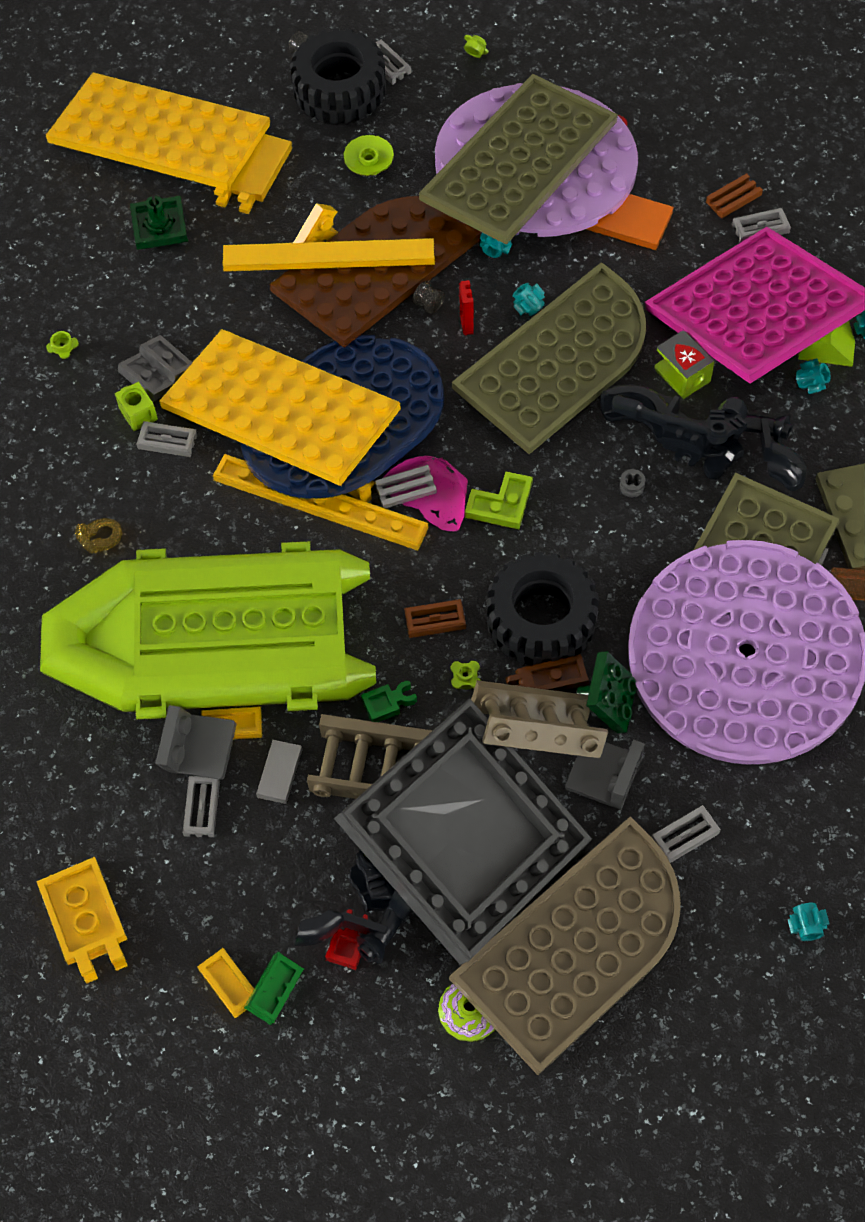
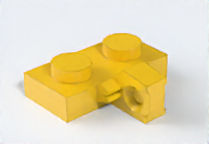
[293,203,338,243]

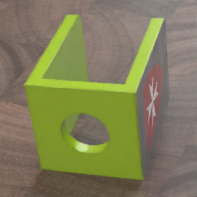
[654,331,714,399]

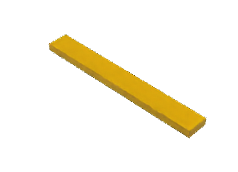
[223,238,435,271]
[213,454,429,551]

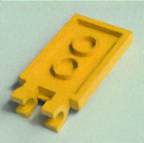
[214,134,292,214]
[36,857,128,984]

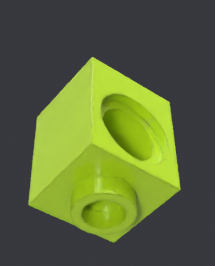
[114,381,158,431]

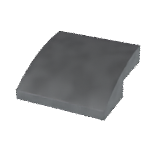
[118,335,193,402]

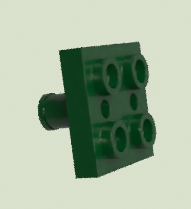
[130,196,188,250]
[577,652,637,733]

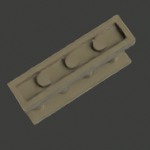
[471,680,608,758]
[307,714,432,799]

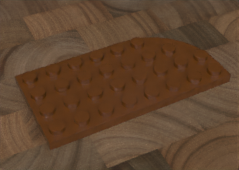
[270,196,482,348]

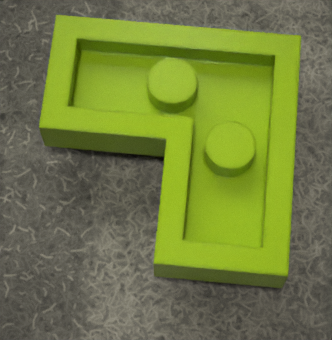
[465,471,533,529]

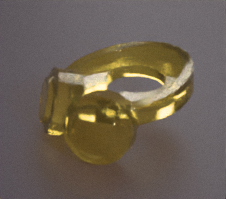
[75,518,122,554]

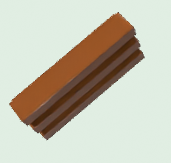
[706,173,763,219]
[404,599,466,638]

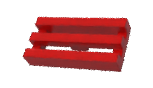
[459,280,474,335]

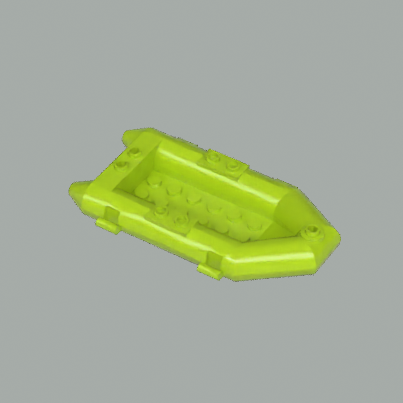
[40,541,376,720]

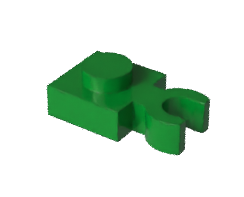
[361,681,417,722]

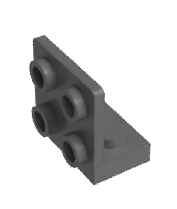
[155,705,237,780]
[565,739,645,810]

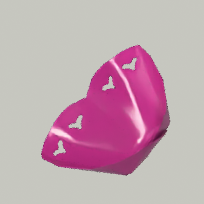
[383,456,468,531]

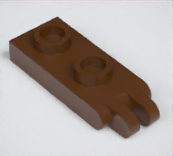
[505,654,589,691]

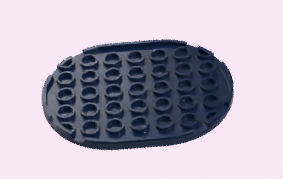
[241,335,444,498]

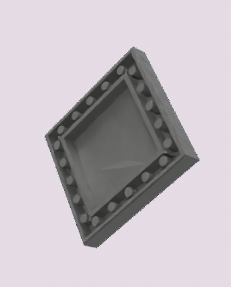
[334,698,592,965]

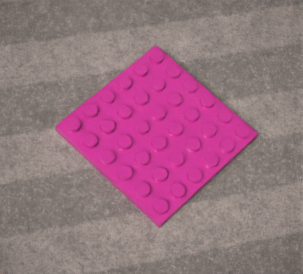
[645,227,865,384]

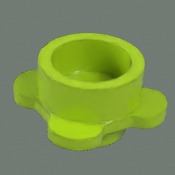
[464,35,489,58]
[46,331,79,359]
[451,661,480,690]

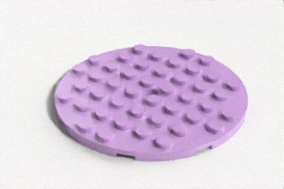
[435,83,638,237]
[628,540,865,764]

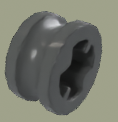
[620,469,646,498]

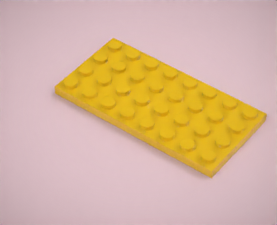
[46,73,270,190]
[159,329,401,486]

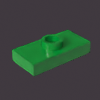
[244,952,304,1025]

